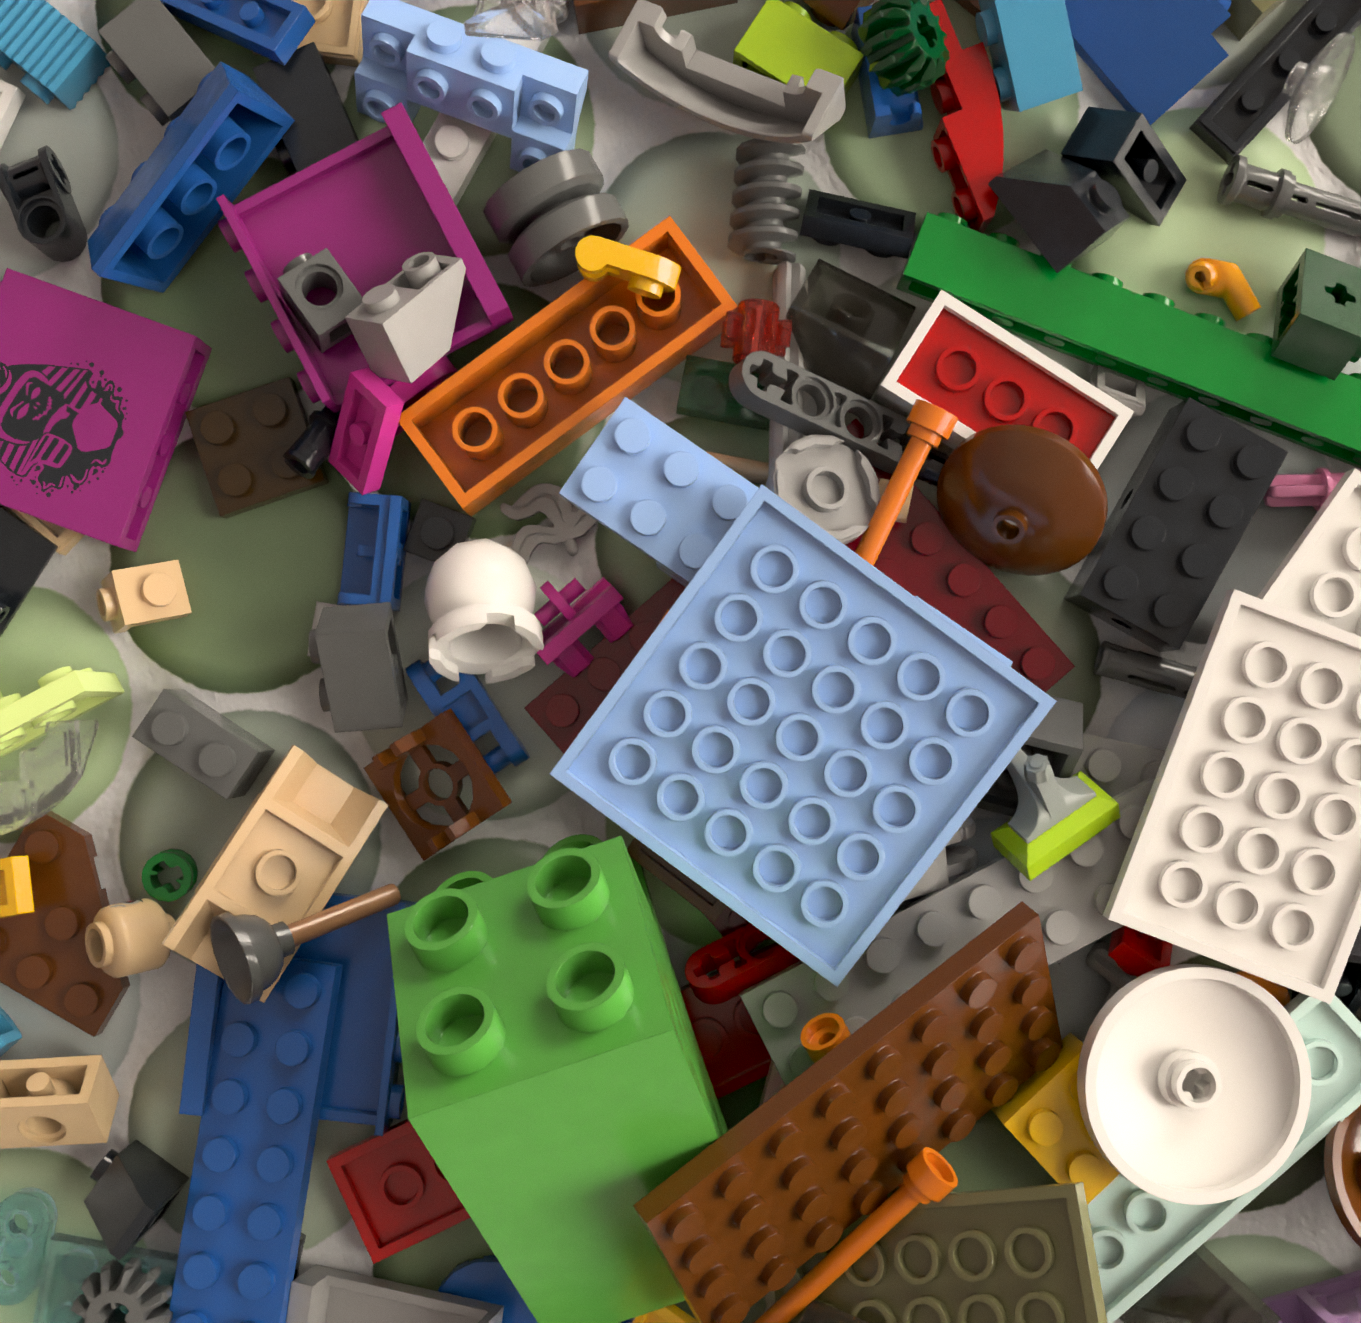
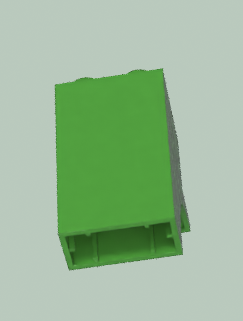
[387,834,729,1323]

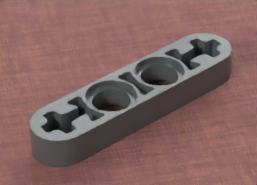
[728,351,927,475]

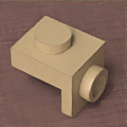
[96,560,192,634]

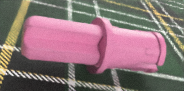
[1264,467,1345,511]

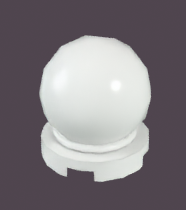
[424,538,544,684]

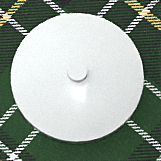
[1077,964,1312,1205]

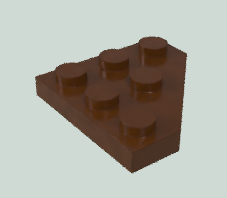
[0,807,130,1037]

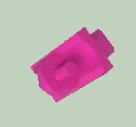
[534,577,633,678]

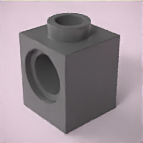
[277,248,363,353]

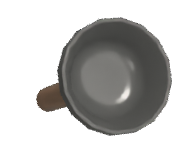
[210,884,401,1004]

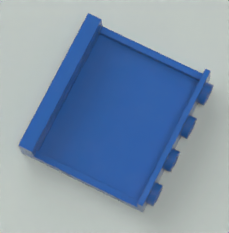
[179,893,417,1136]

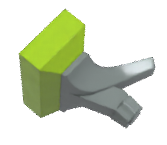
[990,749,1121,881]

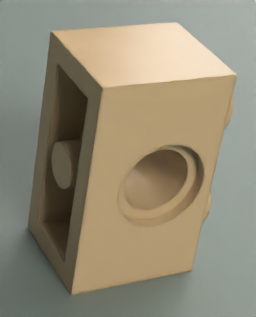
[0,1055,119,1149]

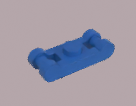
[405,659,530,779]

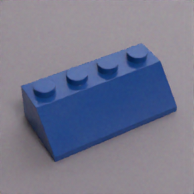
[87,61,295,293]

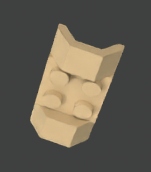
[162,745,389,1003]

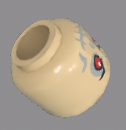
[85,898,175,978]

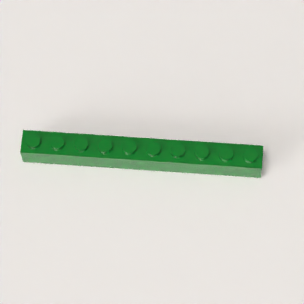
[896,212,1361,469]

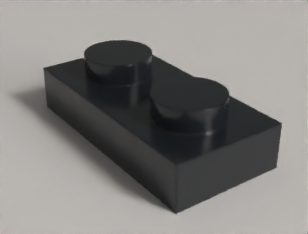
[799,189,916,259]

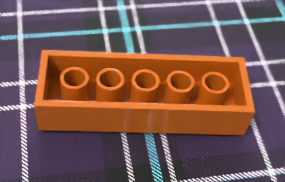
[399,216,738,517]

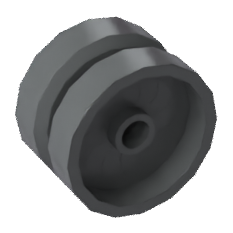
[483,148,629,287]

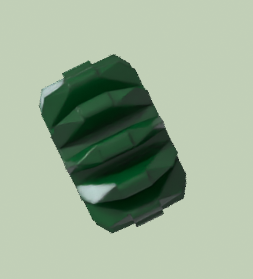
[858,0,950,97]

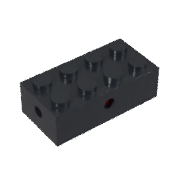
[1064,397,1288,652]

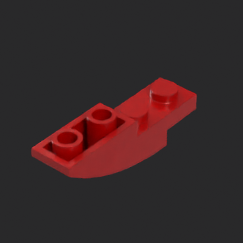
[929,0,1004,233]

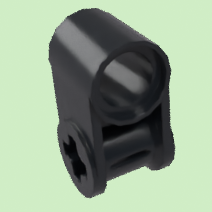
[0,145,87,262]

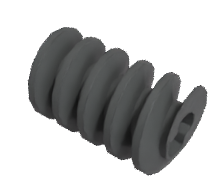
[727,138,806,265]

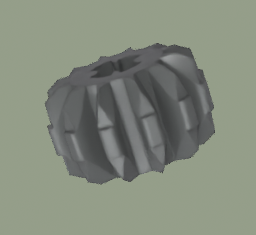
[71,1256,173,1323]

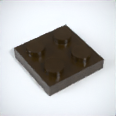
[185,377,329,519]

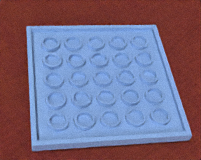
[550,484,1057,987]

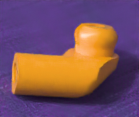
[1185,258,1261,322]

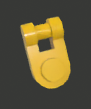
[575,235,682,299]

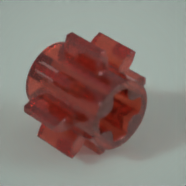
[720,298,792,364]

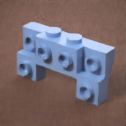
[354,0,589,172]

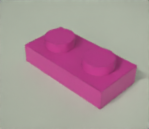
[328,367,404,495]

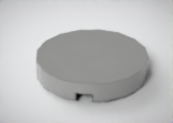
[766,434,880,545]

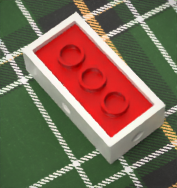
[873,289,1134,470]

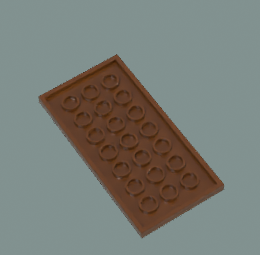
[633,901,1063,1323]

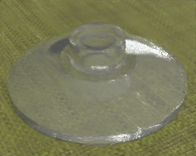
[1283,32,1355,144]

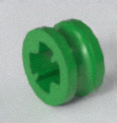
[141,848,198,902]

